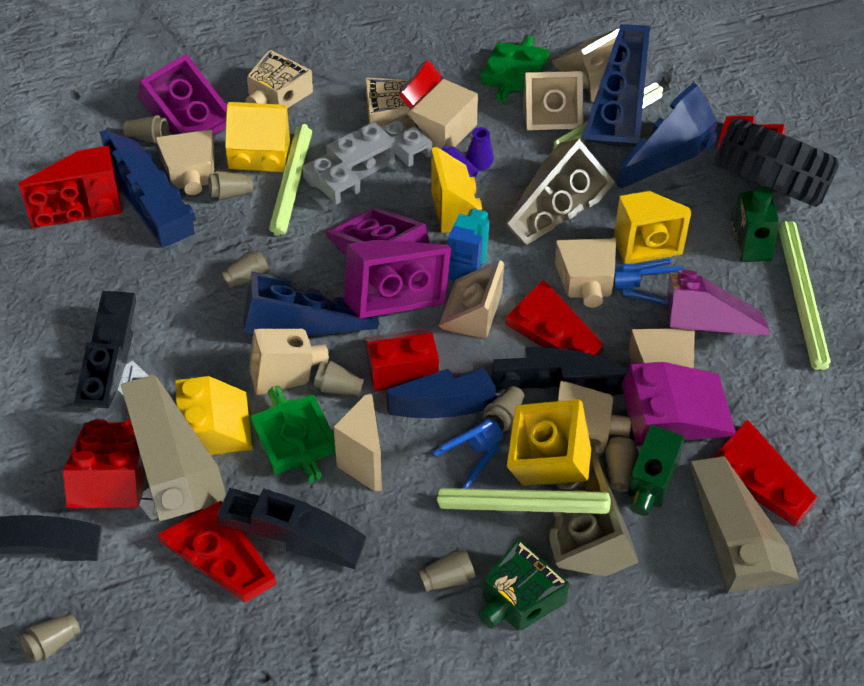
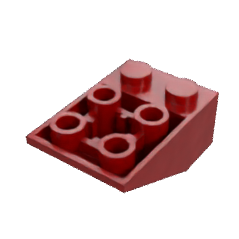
[18,146,122,229]
[63,419,146,508]

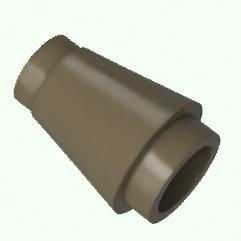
[124,115,169,144]
[208,171,253,201]
[221,249,270,289]
[313,361,365,397]
[483,386,525,432]
[605,437,639,492]
[419,549,476,592]
[19,613,80,663]

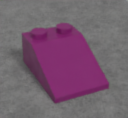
[137,53,227,137]
[325,207,431,256]
[343,240,451,319]
[665,270,770,336]
[621,362,736,444]

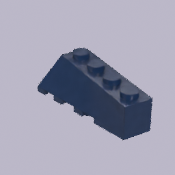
[581,24,650,147]
[100,130,196,248]

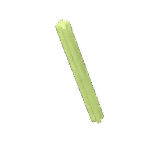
[779,221,830,370]

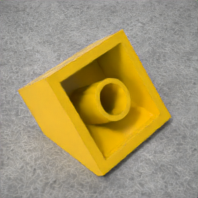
[225,102,291,172]
[431,147,482,233]
[613,191,691,264]
[175,376,253,455]
[507,399,591,486]

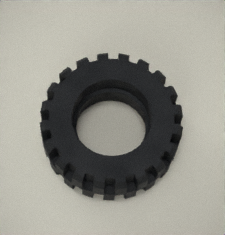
[714,118,839,207]

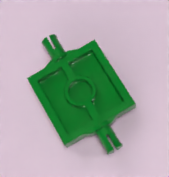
[481,35,550,102]
[250,386,336,482]

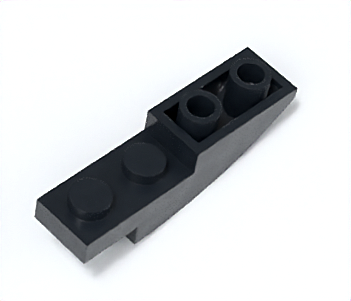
[74,290,136,408]
[492,347,628,396]
[217,488,366,569]

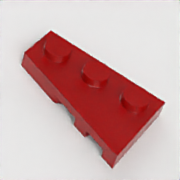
[506,279,604,356]
[713,419,817,527]
[158,500,276,603]

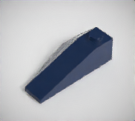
[617,83,717,188]
[243,272,379,337]

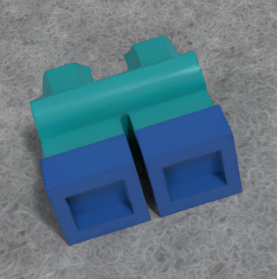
[448,208,489,281]

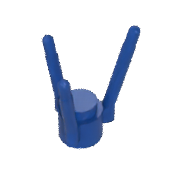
[614,258,684,305]
[432,418,503,489]

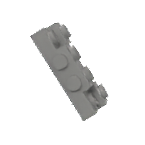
[302,119,432,205]

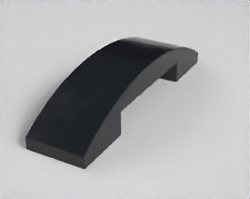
[0,515,102,561]

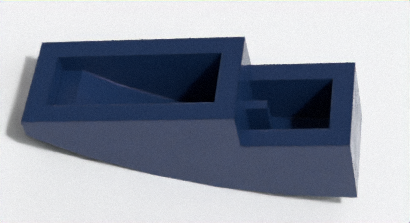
[386,368,496,418]

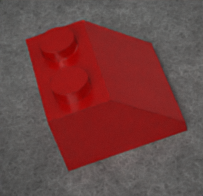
[363,328,439,392]

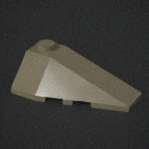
[505,139,615,245]
[120,374,226,522]
[549,443,639,577]
[690,456,799,593]

